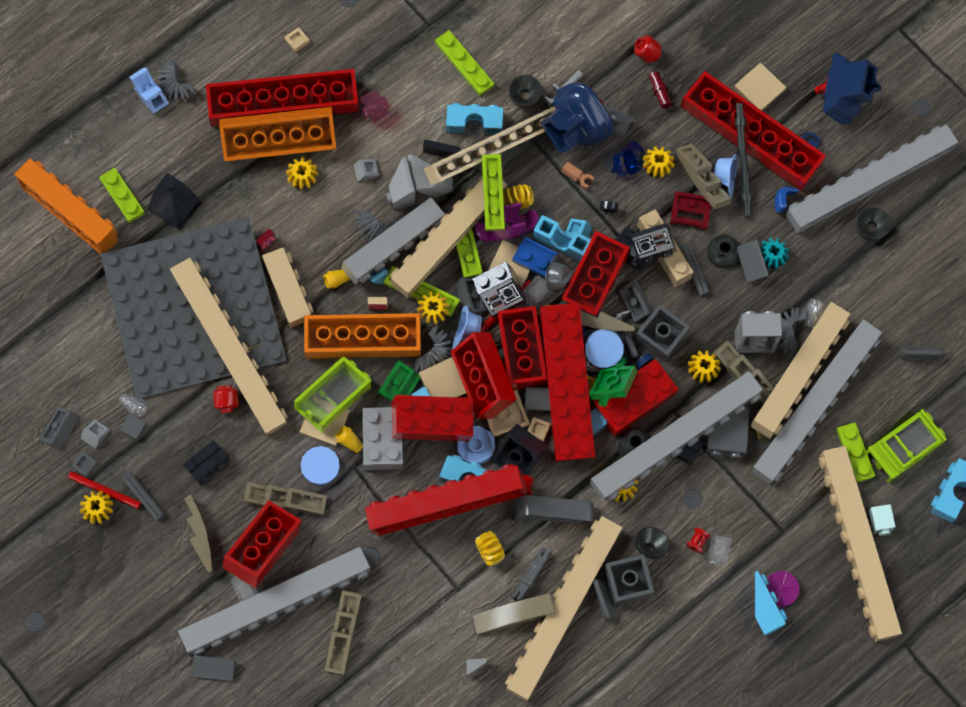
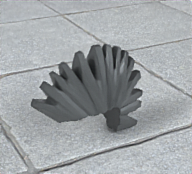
[158,57,196,100]
[354,211,398,242]
[778,307,807,357]
[414,324,452,372]

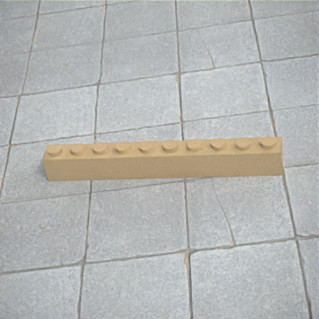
[170,258,288,436]
[819,446,902,642]
[505,516,622,702]

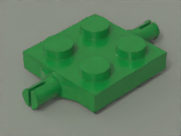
[589,357,638,407]

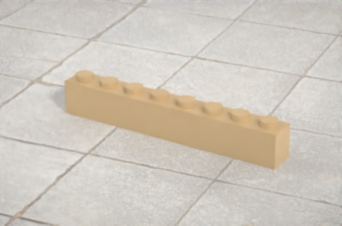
[423,106,555,186]
[390,175,507,298]
[750,302,850,439]

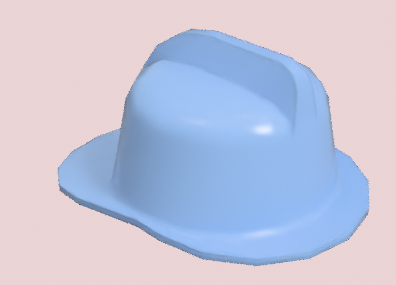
[714,154,739,198]
[452,306,482,349]

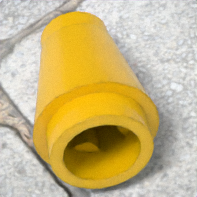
[323,269,350,289]
[335,426,363,453]

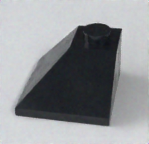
[147,173,200,229]

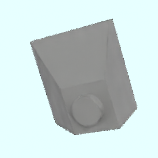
[408,154,453,198]
[386,157,415,210]

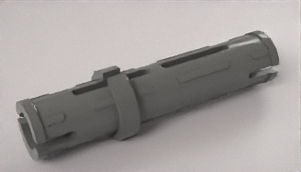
[511,547,552,602]

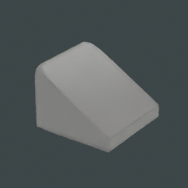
[354,159,380,181]
[81,419,110,449]
[466,658,486,678]

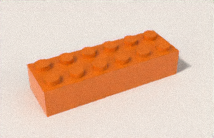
[219,107,336,161]
[14,158,119,255]
[304,313,421,359]

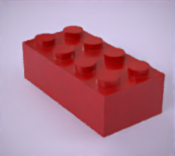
[562,231,631,318]
[498,306,547,390]
[450,332,517,419]
[592,359,678,438]
[392,395,474,442]
[223,500,302,588]

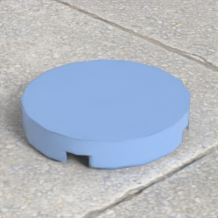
[585,329,623,368]
[457,426,495,464]
[301,446,340,486]

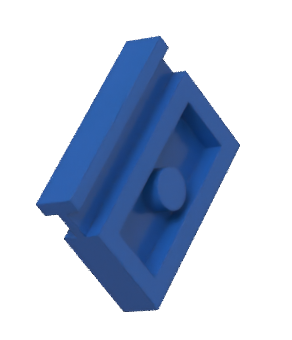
[512,237,558,278]

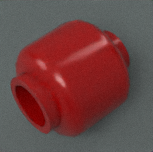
[634,35,662,63]
[213,385,239,413]

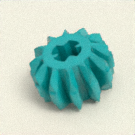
[760,237,790,270]

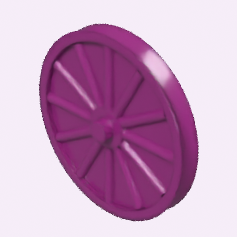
[766,571,799,607]

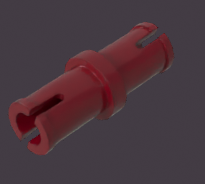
[648,71,672,109]

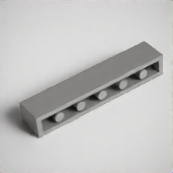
[341,198,445,285]

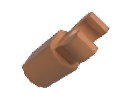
[561,161,594,190]

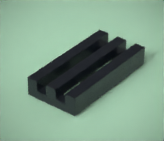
[423,140,461,158]

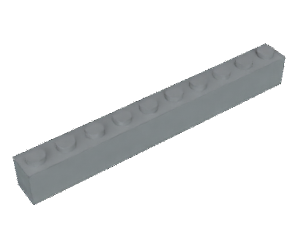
[786,124,959,234]
[751,319,882,485]
[590,371,763,502]
[178,547,371,656]

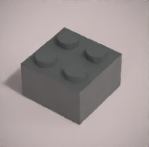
[635,304,690,362]
[604,554,654,606]

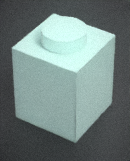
[868,504,895,536]

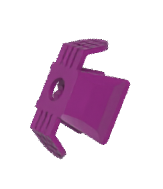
[475,203,539,242]

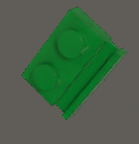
[377,360,420,403]

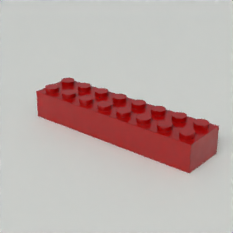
[206,69,359,127]
[681,71,826,191]
[540,303,595,462]
[365,464,528,536]

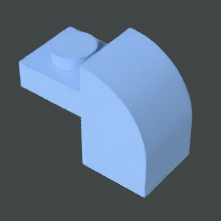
[129,67,169,114]

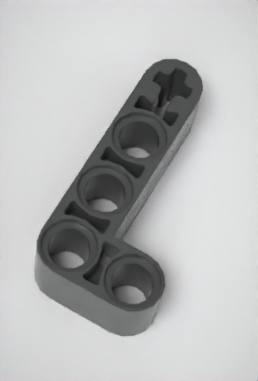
[514,495,594,524]

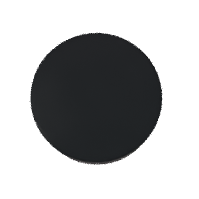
[599,201,619,213]

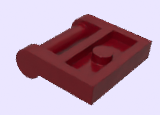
[670,191,711,231]

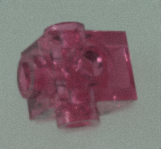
[359,90,390,123]

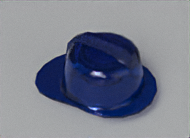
[611,141,645,179]

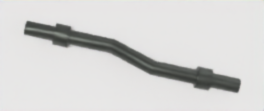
[735,103,752,217]

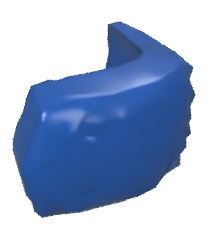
[774,186,799,213]

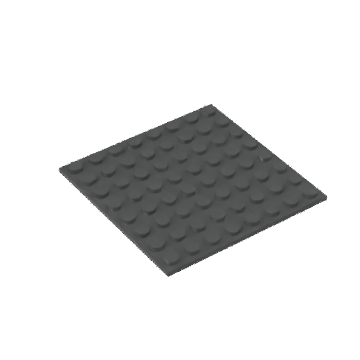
[101,216,287,400]

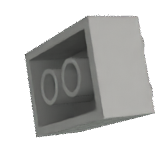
[735,311,782,353]
[363,407,403,470]

